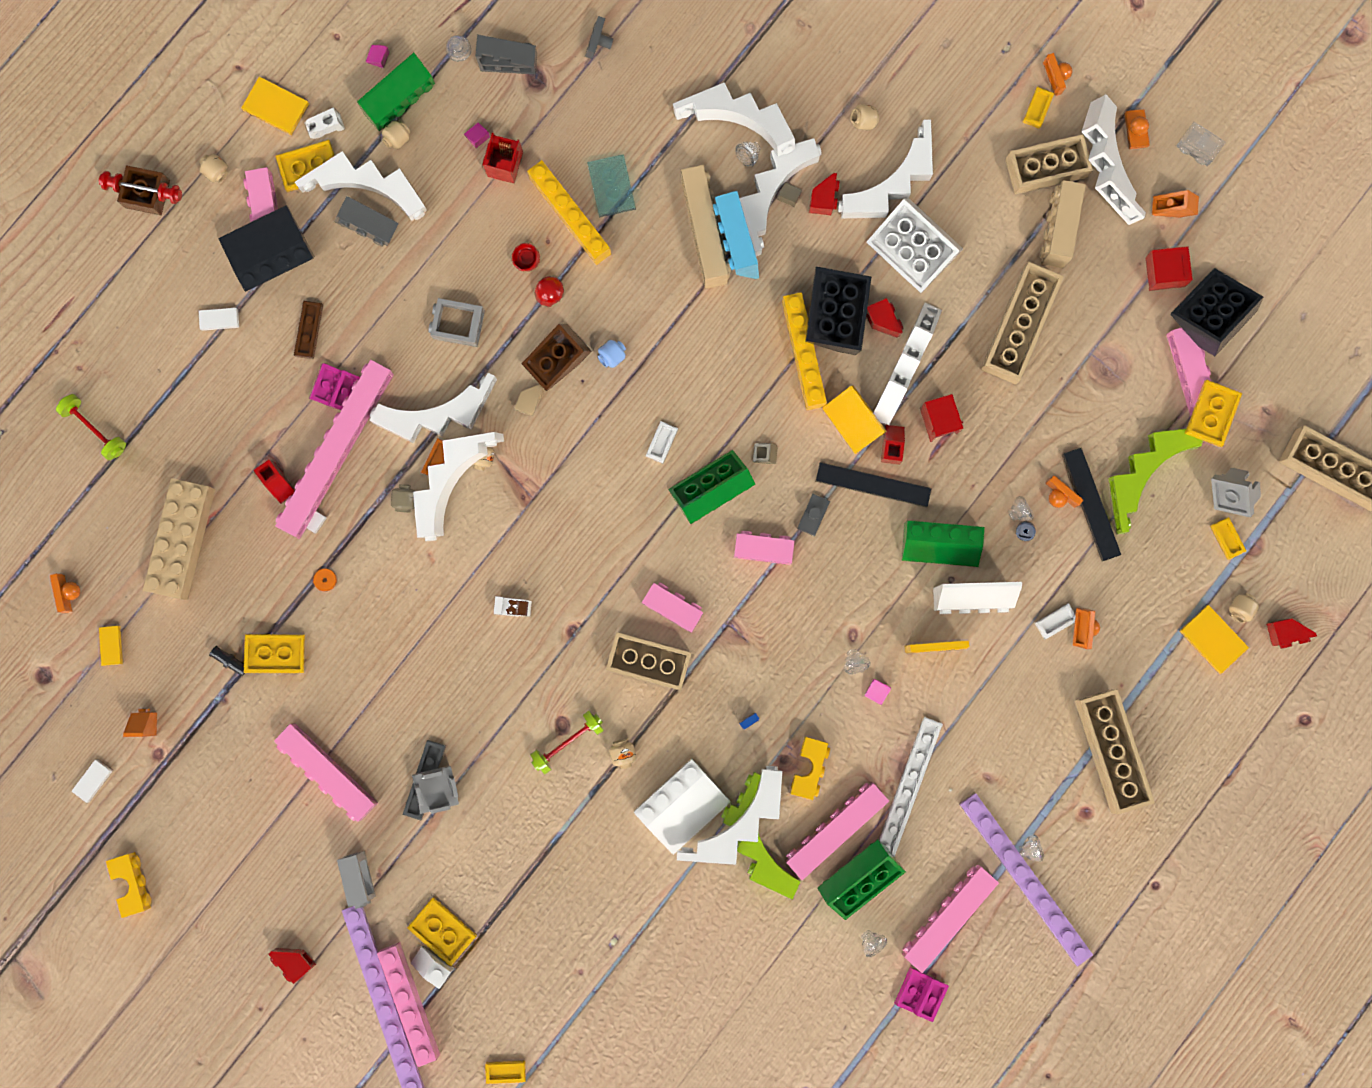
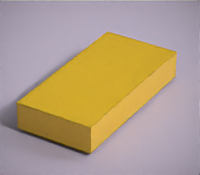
[1023,87,1054,129]
[1210,517,1247,560]
[99,626,123,666]
[485,1060,526,1084]

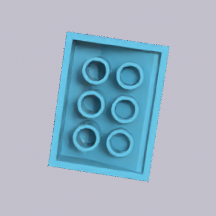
[713,191,759,279]

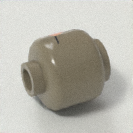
[391,484,415,513]

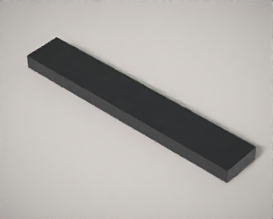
[1062,447,1121,562]
[815,462,932,508]

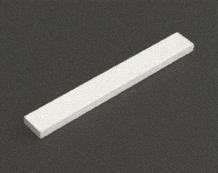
[879,717,943,856]

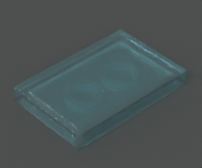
[587,154,636,218]

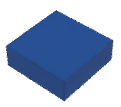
[739,713,759,730]

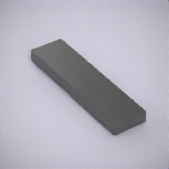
[402,740,446,821]

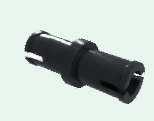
[209,646,245,676]

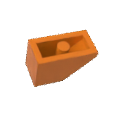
[1152,190,1199,218]
[123,709,157,737]

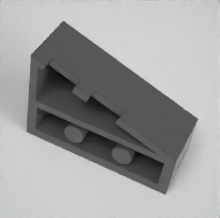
[476,34,537,75]
[334,196,399,246]

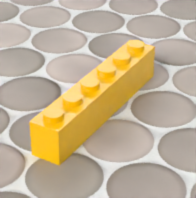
[527,160,611,265]
[782,292,827,411]

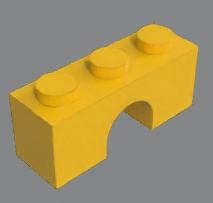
[789,736,830,800]
[106,852,151,918]

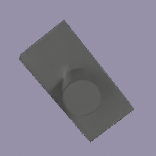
[585,16,614,59]
[797,494,830,537]

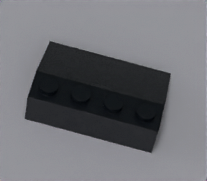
[218,205,315,292]
[805,266,872,355]
[1171,268,1264,357]

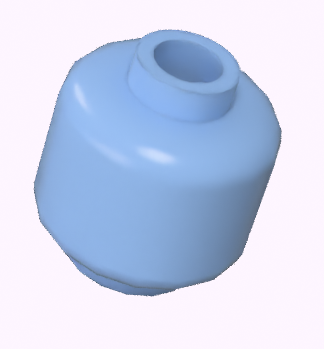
[597,340,626,368]

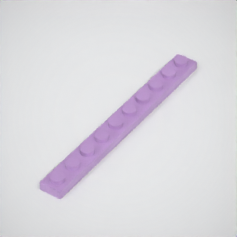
[959,793,1093,967]
[342,906,425,1088]

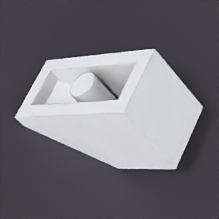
[411,946,454,989]

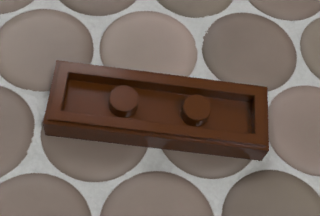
[294,300,323,359]

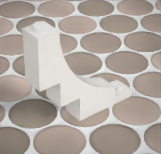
[673,83,795,156]
[1082,94,1146,225]
[838,120,933,219]
[739,138,821,256]
[295,151,427,221]
[874,303,942,425]
[370,373,497,443]
[413,432,504,541]
[677,766,782,865]

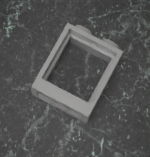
[429,298,485,347]
[337,851,376,909]

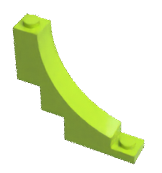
[1108,429,1203,535]

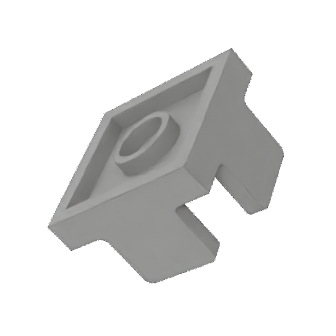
[1211,468,1261,518]
[412,766,459,814]

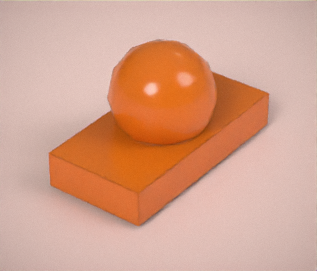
[1043,53,1072,96]
[1124,109,1150,149]
[1045,476,1083,508]
[50,573,80,613]
[1073,607,1100,649]

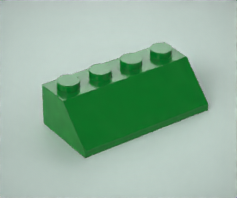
[357,52,435,132]
[668,450,756,524]
[902,520,985,567]
[817,840,906,920]

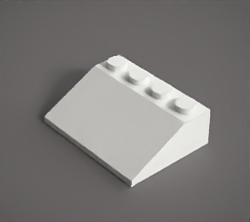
[867,198,963,293]
[933,582,1022,614]
[634,759,731,855]

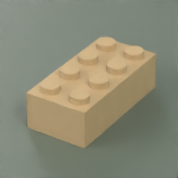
[1005,134,1093,194]
[1040,180,1086,268]
[606,632,692,691]

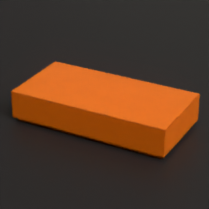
[421,438,445,476]

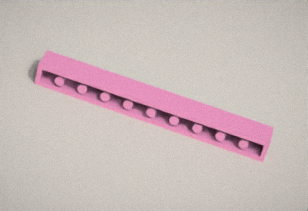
[275,360,394,539]

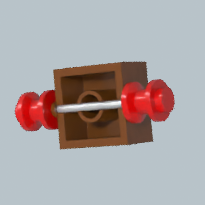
[98,165,182,216]

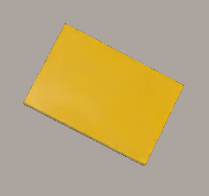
[241,76,309,135]
[276,140,335,192]
[1185,379,1243,447]
[823,385,887,454]
[1179,605,1249,674]
[244,634,305,673]
[905,640,970,653]
[407,897,477,967]

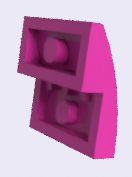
[309,363,360,410]
[894,967,949,1022]

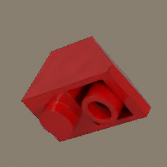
[809,173,840,216]
[866,298,904,338]
[881,424,905,465]
[253,459,295,504]
[1266,618,1317,649]
[268,948,316,984]

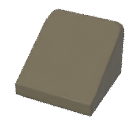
[777,182,802,207]
[753,443,778,464]

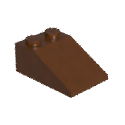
[521,324,592,391]

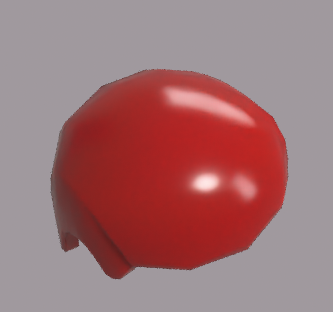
[512,243,540,272]
[534,276,564,307]

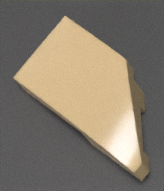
[515,384,544,416]

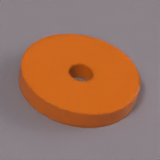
[313,569,337,592]

